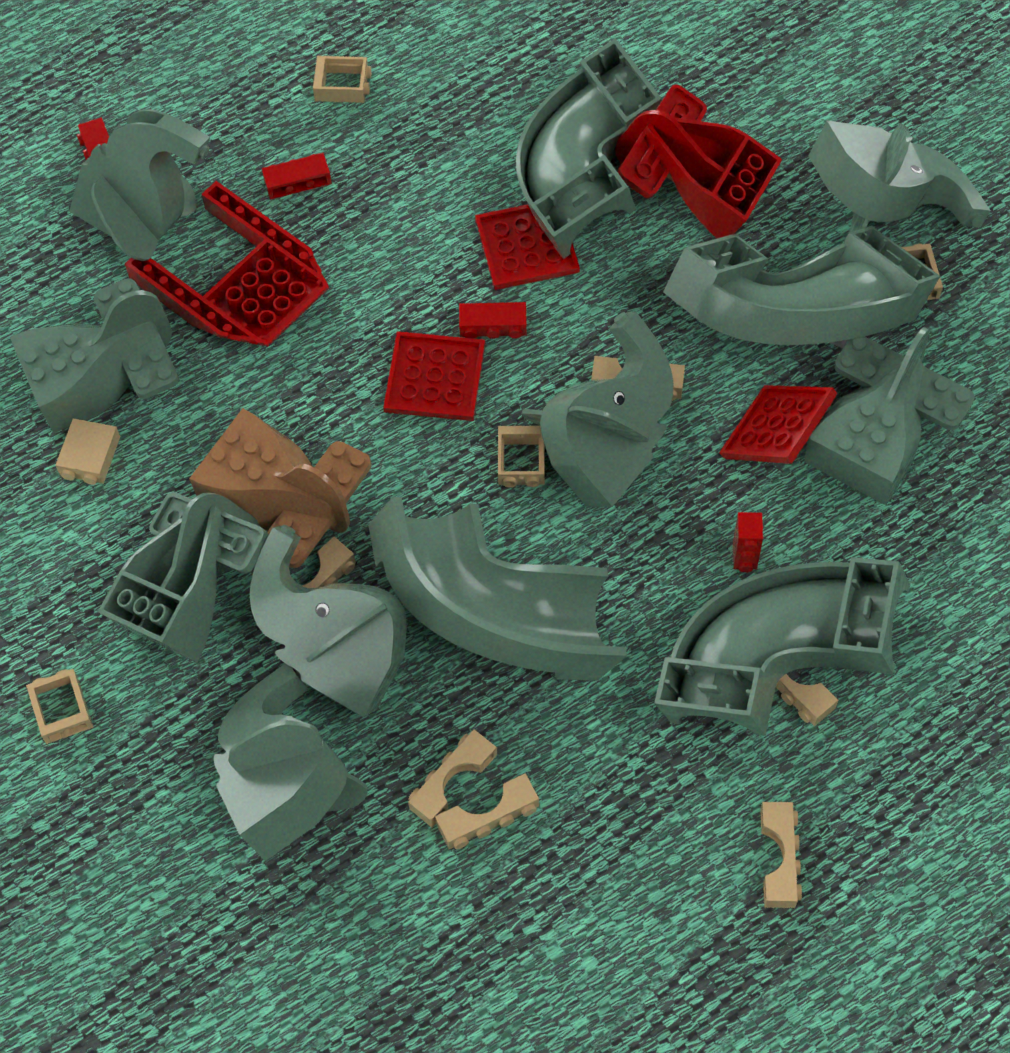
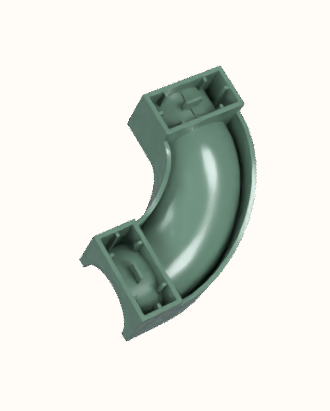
[516,38,662,259]
[663,226,940,345]
[368,497,627,681]
[654,557,910,736]

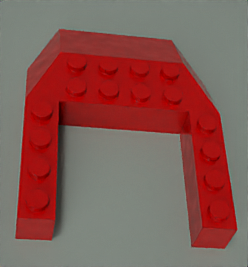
[125,181,329,347]

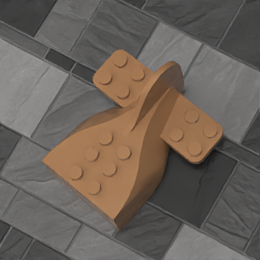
[189,408,372,568]

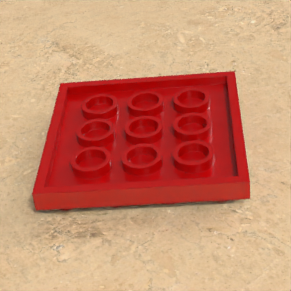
[475,204,580,290]
[383,331,486,421]
[719,385,837,464]

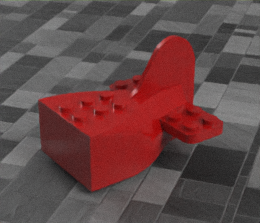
[615,84,782,238]

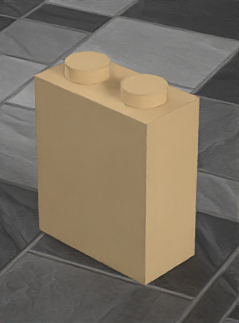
[55,418,120,485]

